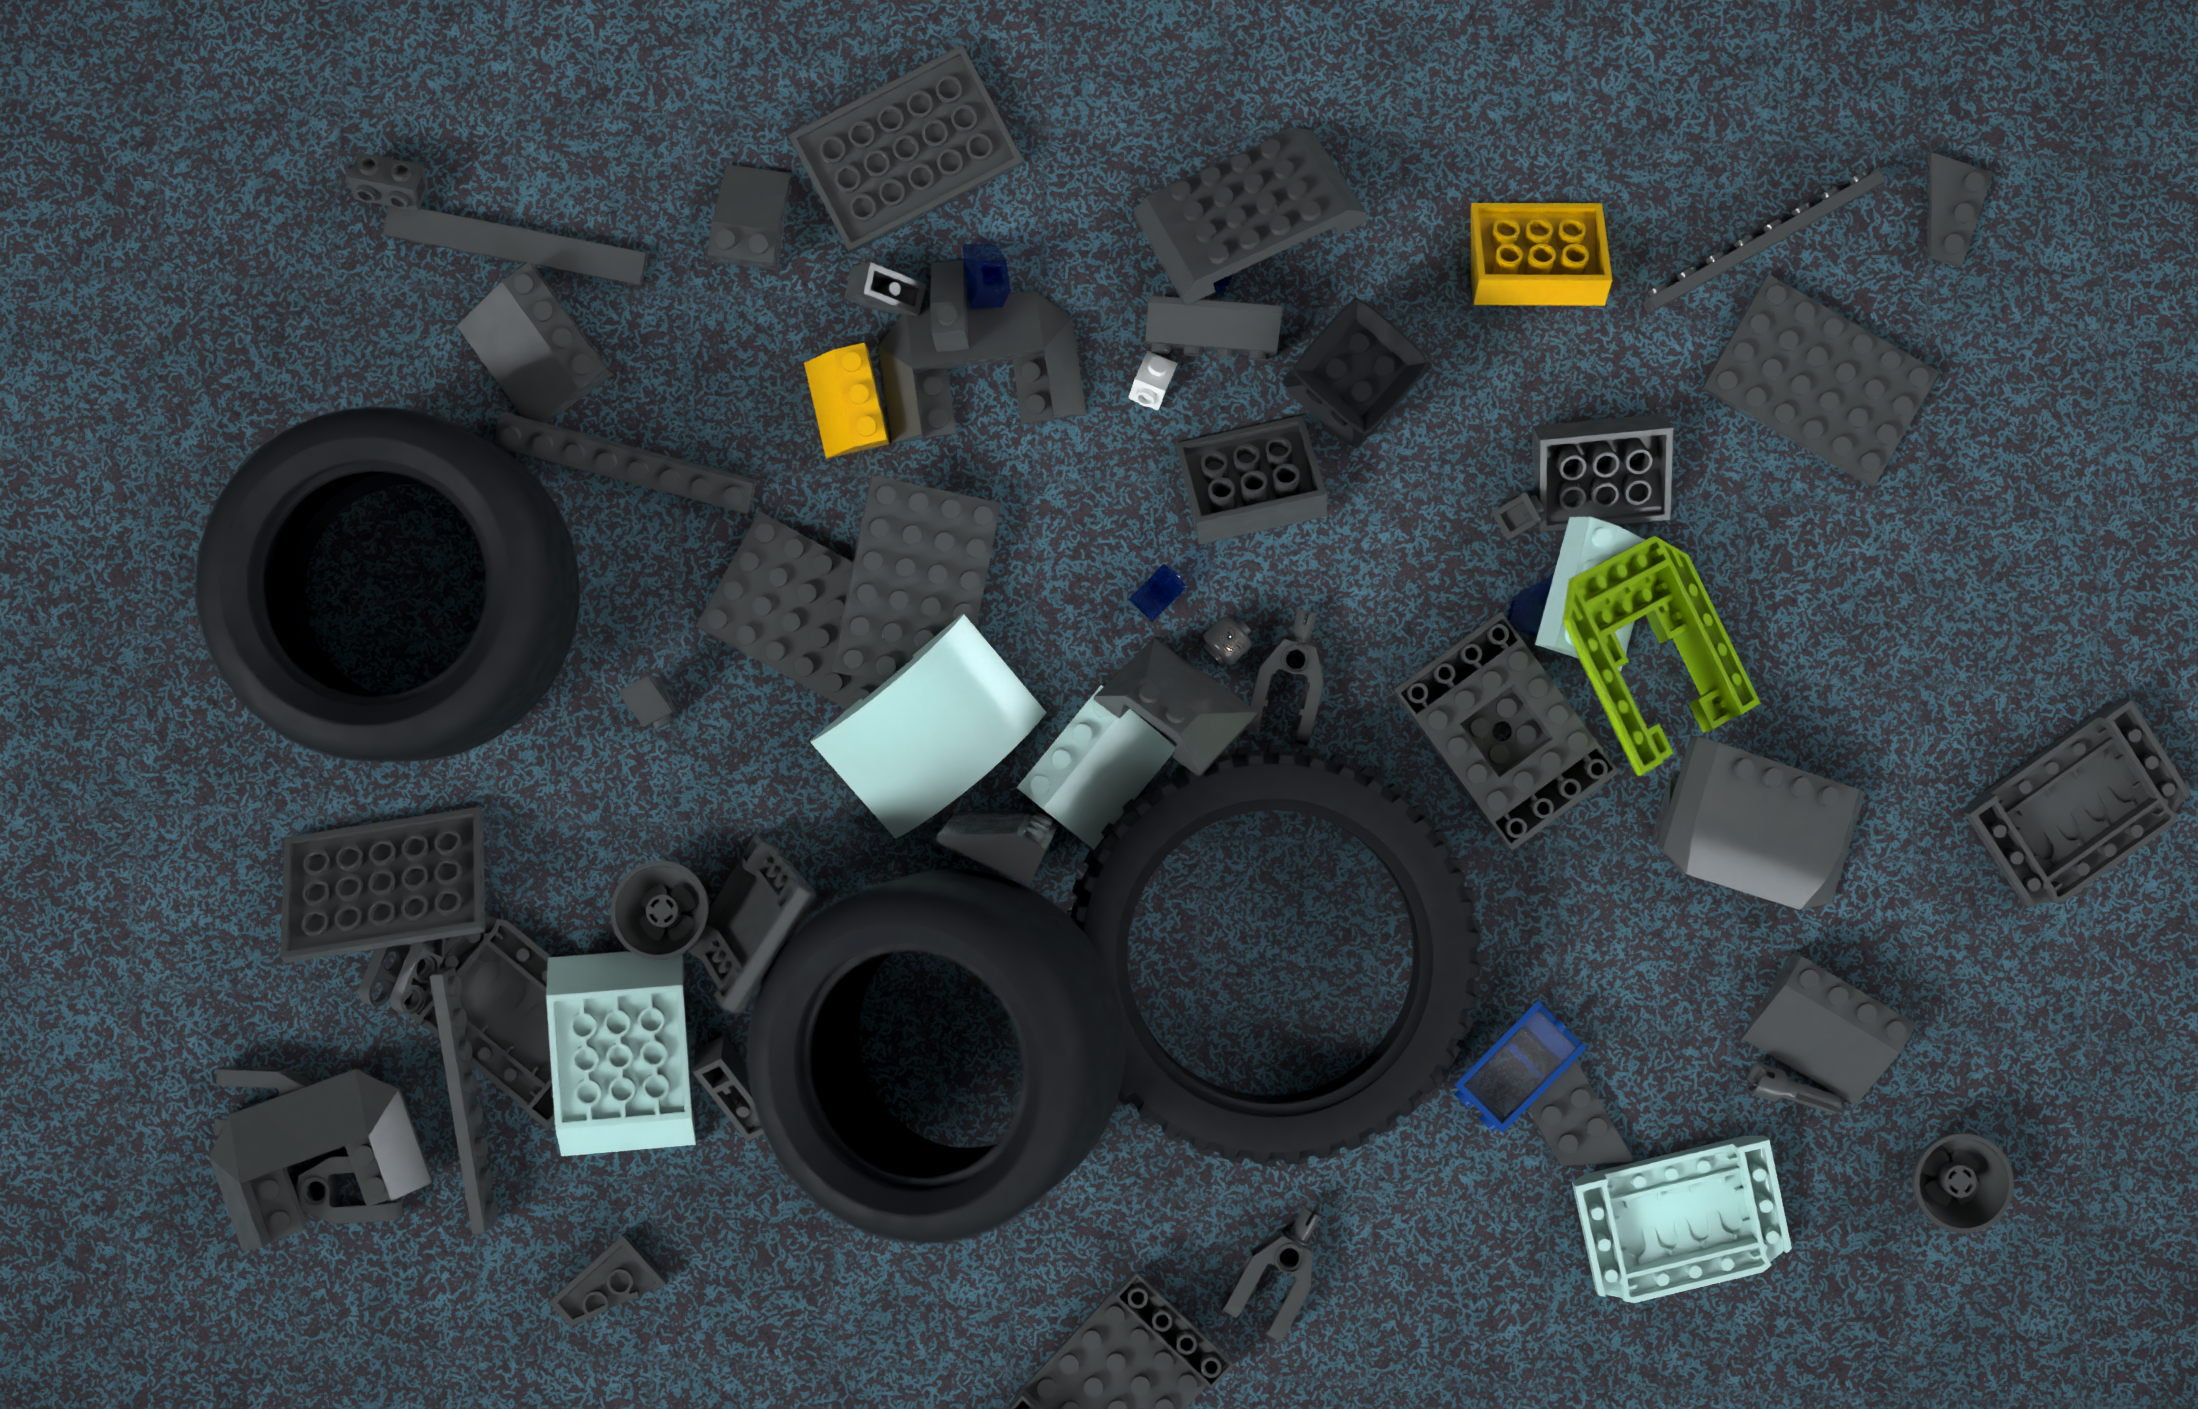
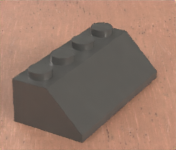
[1144,295,1283,361]

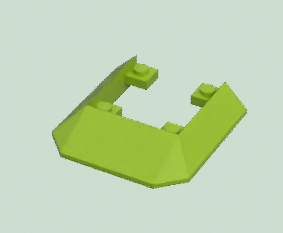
[1563,536,1760,776]

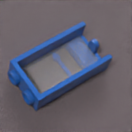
[1454,1000,1587,1133]

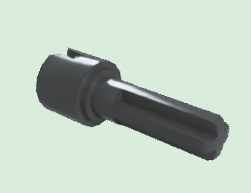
[1747,1062,1841,1114]

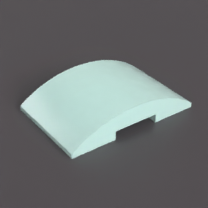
[810,613,1047,839]

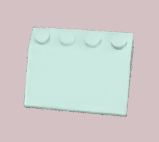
[1535,517,1645,671]
[1017,685,1175,849]

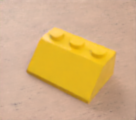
[804,343,890,459]

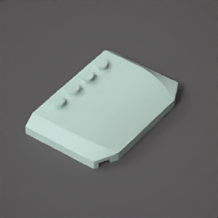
[1572,1136,1792,1303]

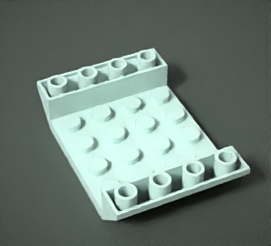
[546,951,696,1156]

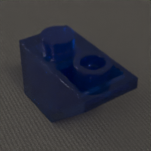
[962,244,1011,308]
[1507,574,1554,637]

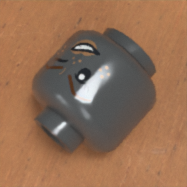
[1203,617,1252,665]

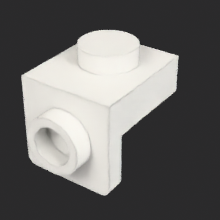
[1129,351,1178,410]

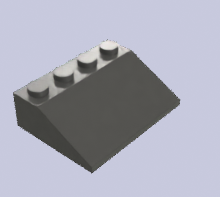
[457,262,613,423]
[1532,414,1673,532]
[1175,415,1327,544]
[935,810,1059,886]
[1741,953,1917,1105]

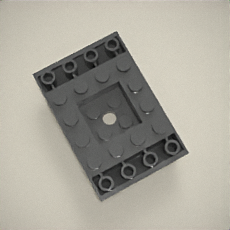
[1393,611,1620,851]

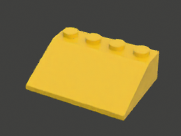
[1471,203,1612,306]

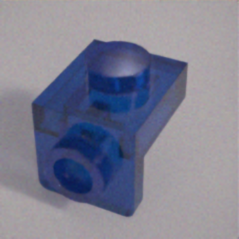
[1128,564,1187,622]

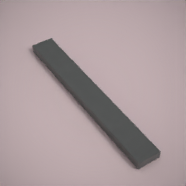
[383,206,648,287]

